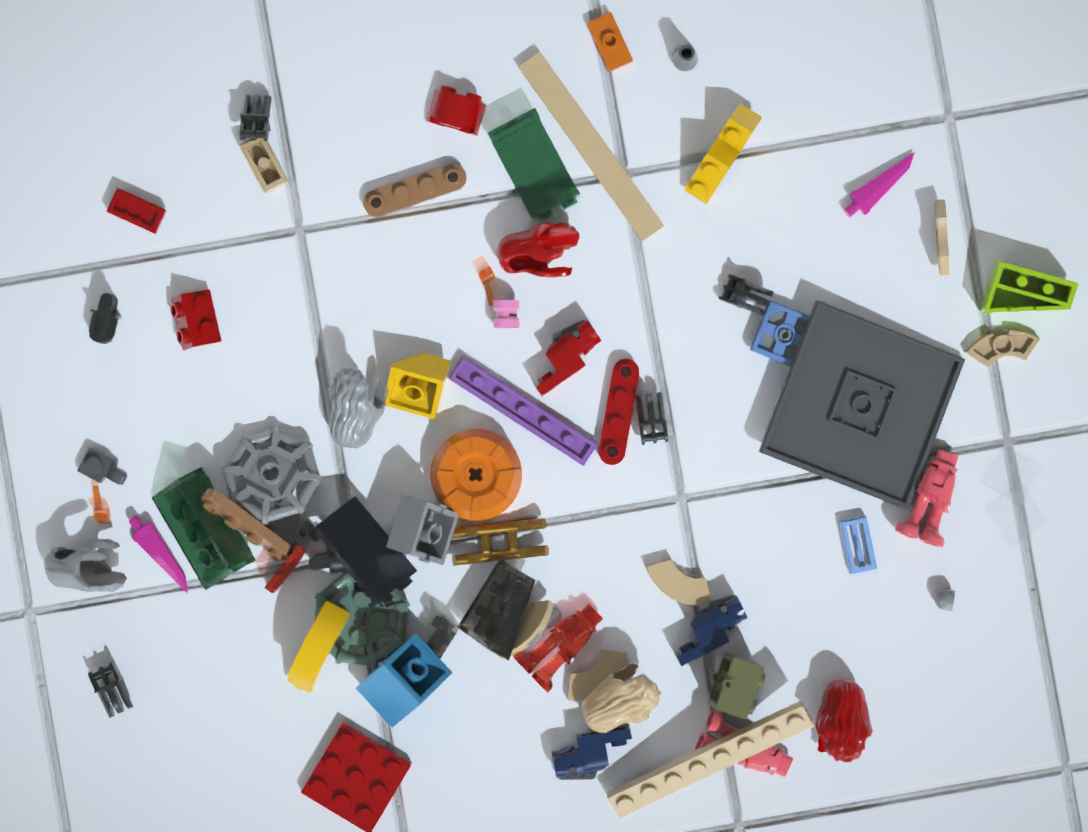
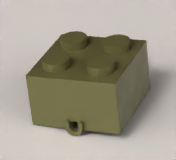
[707,652,766,720]

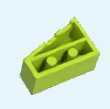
[980,259,1079,313]

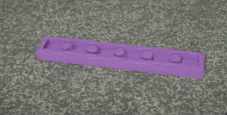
[448,356,598,467]

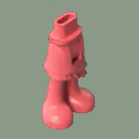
[894,450,959,548]
[694,708,793,777]

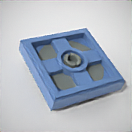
[749,300,809,367]

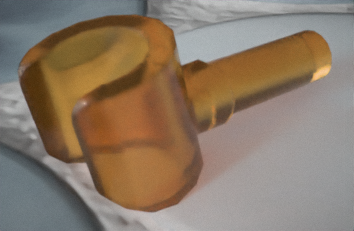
[479,266,496,306]
[92,485,111,523]

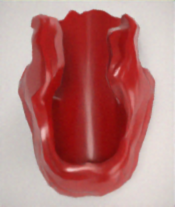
[497,222,580,278]
[814,679,873,763]

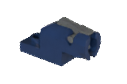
[675,595,748,667]
[552,726,632,780]

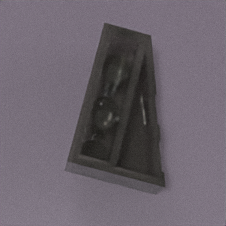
[457,558,535,661]

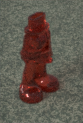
[513,603,603,693]

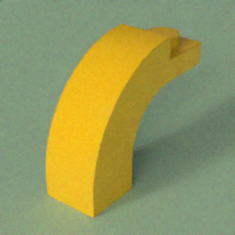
[287,600,350,693]

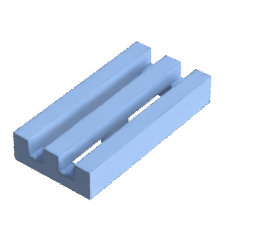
[839,516,877,574]

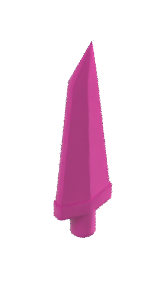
[843,152,915,218]
[128,515,188,594]

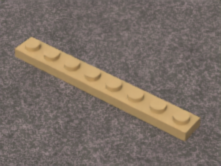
[607,700,814,818]

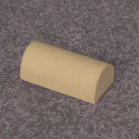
[238,138,288,194]

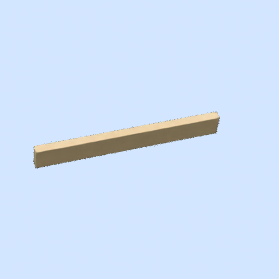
[518,51,664,242]

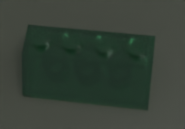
[151,467,256,591]

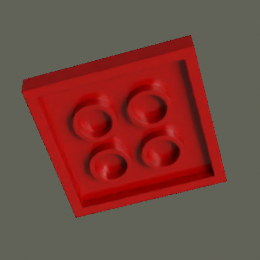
[300,722,412,832]

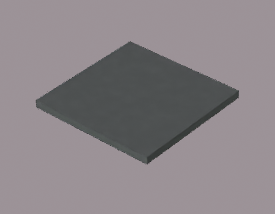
[758,300,966,510]

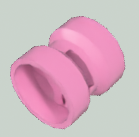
[493,300,520,328]

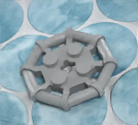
[221,426,323,524]

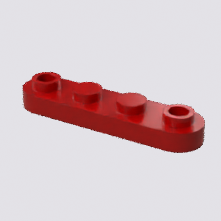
[598,359,639,465]

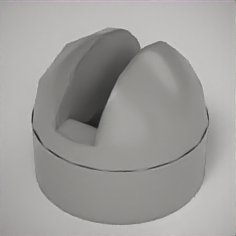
[935,589,955,611]

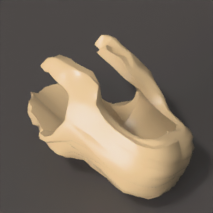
[582,662,661,733]

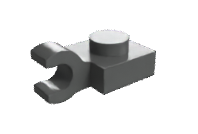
[77,447,128,485]

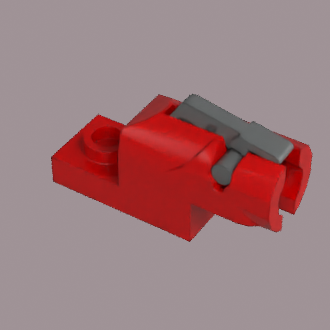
[536,320,602,397]

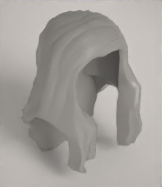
[328,367,388,449]
[44,539,127,593]

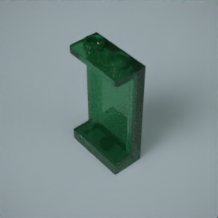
[487,108,581,222]

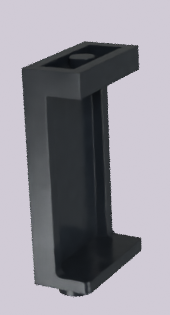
[308,496,417,609]

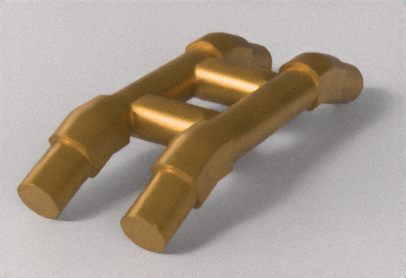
[452,518,549,566]

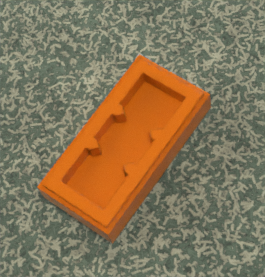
[587,12,634,73]

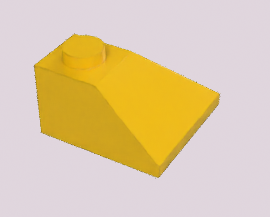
[386,353,451,420]

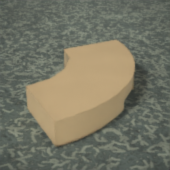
[934,199,950,276]
[965,329,1041,368]
[646,559,712,606]
[496,600,554,659]
[567,649,627,701]

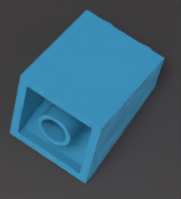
[355,633,453,728]

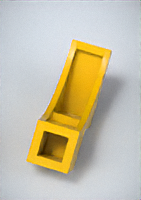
[684,103,763,205]

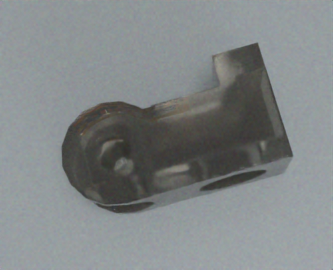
[264,503,315,544]
[425,613,460,659]

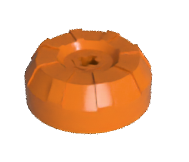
[430,429,522,521]

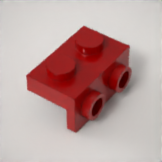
[170,289,222,351]

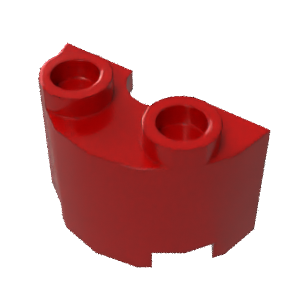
[426,85,486,137]

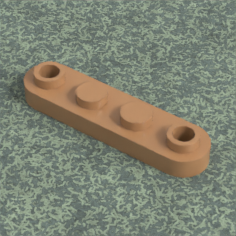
[363,164,467,218]
[201,488,293,562]

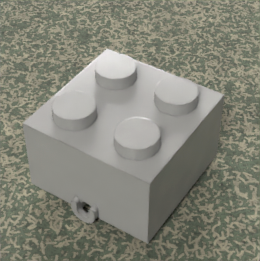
[386,495,459,565]

